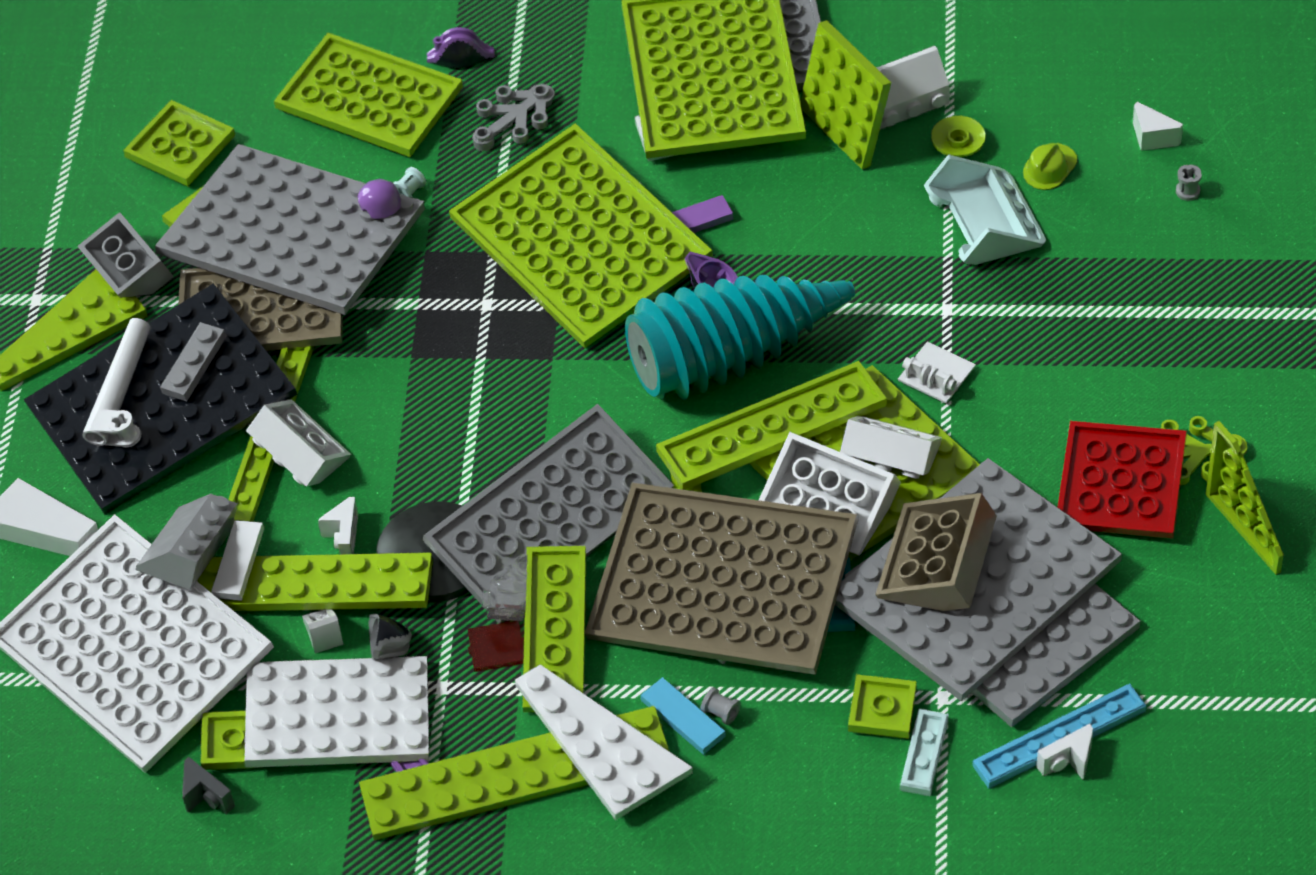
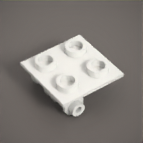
[898,342,976,404]

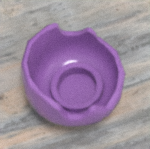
[357,179,401,219]

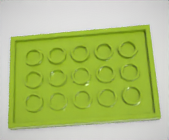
[274,33,463,157]

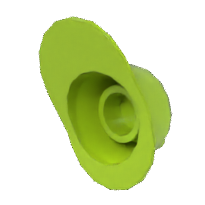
[1023,143,1077,190]

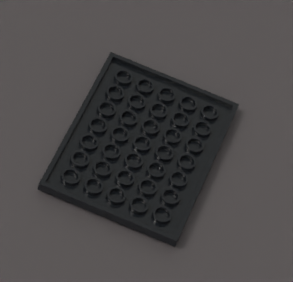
[24,283,298,515]

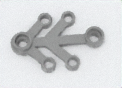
[472,84,554,151]

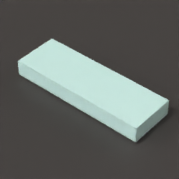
[900,709,949,796]

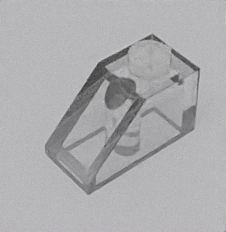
[482,555,527,621]

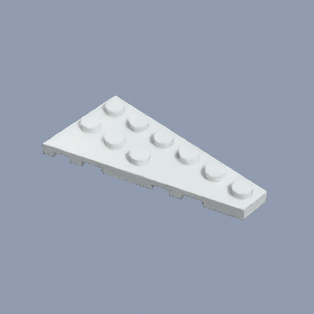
[515,665,693,820]

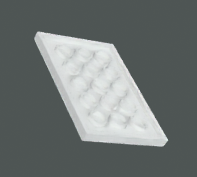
[245,656,429,768]

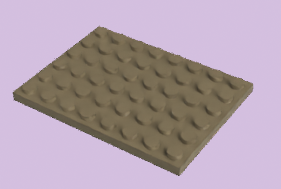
[585,483,858,675]

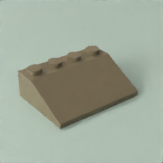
[875,493,997,611]

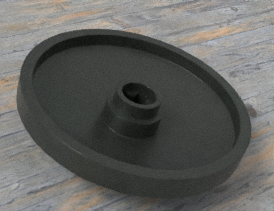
[377,501,469,603]

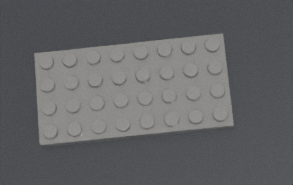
[423,404,674,625]

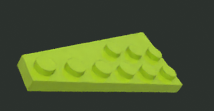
[0,269,147,391]

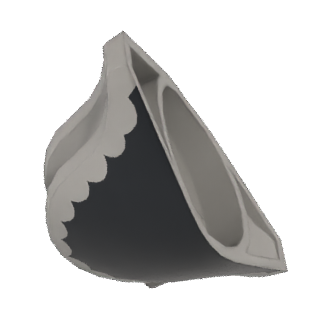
[368,614,412,660]

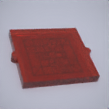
[468,620,524,672]

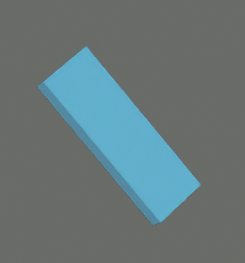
[641,677,725,755]

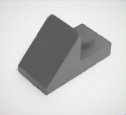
[182,757,235,814]

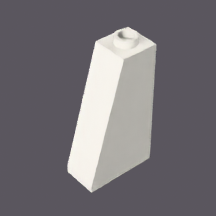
[0,478,98,556]

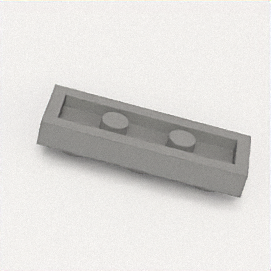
[160,322,227,401]

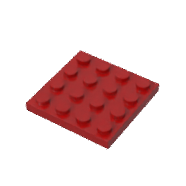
[1057,421,1187,539]

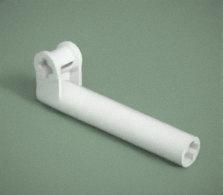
[82,318,151,447]

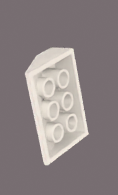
[759,432,901,556]

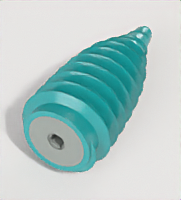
[625,275,855,400]

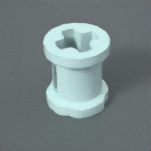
[393,167,426,198]

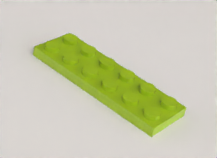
[522,546,586,712]

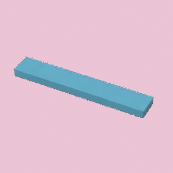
[973,683,1146,789]

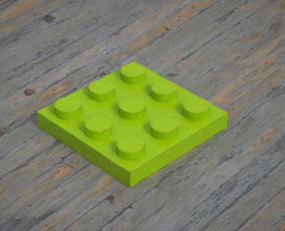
[123,100,235,186]

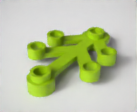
[1161,416,1247,485]

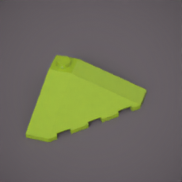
[1206,421,1283,575]

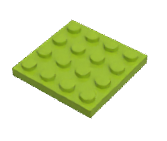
[800,20,892,169]

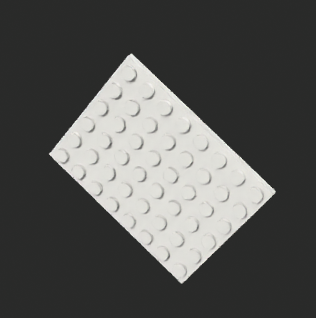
[0,515,274,773]

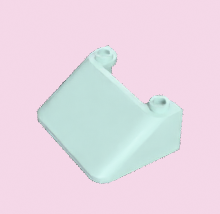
[924,155,1046,265]

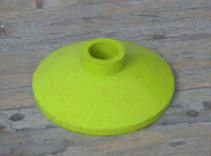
[931,116,985,157]

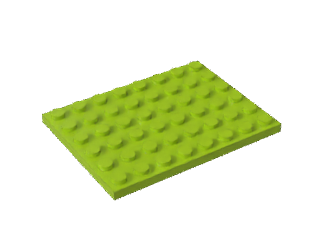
[621,0,806,159]
[449,123,713,348]

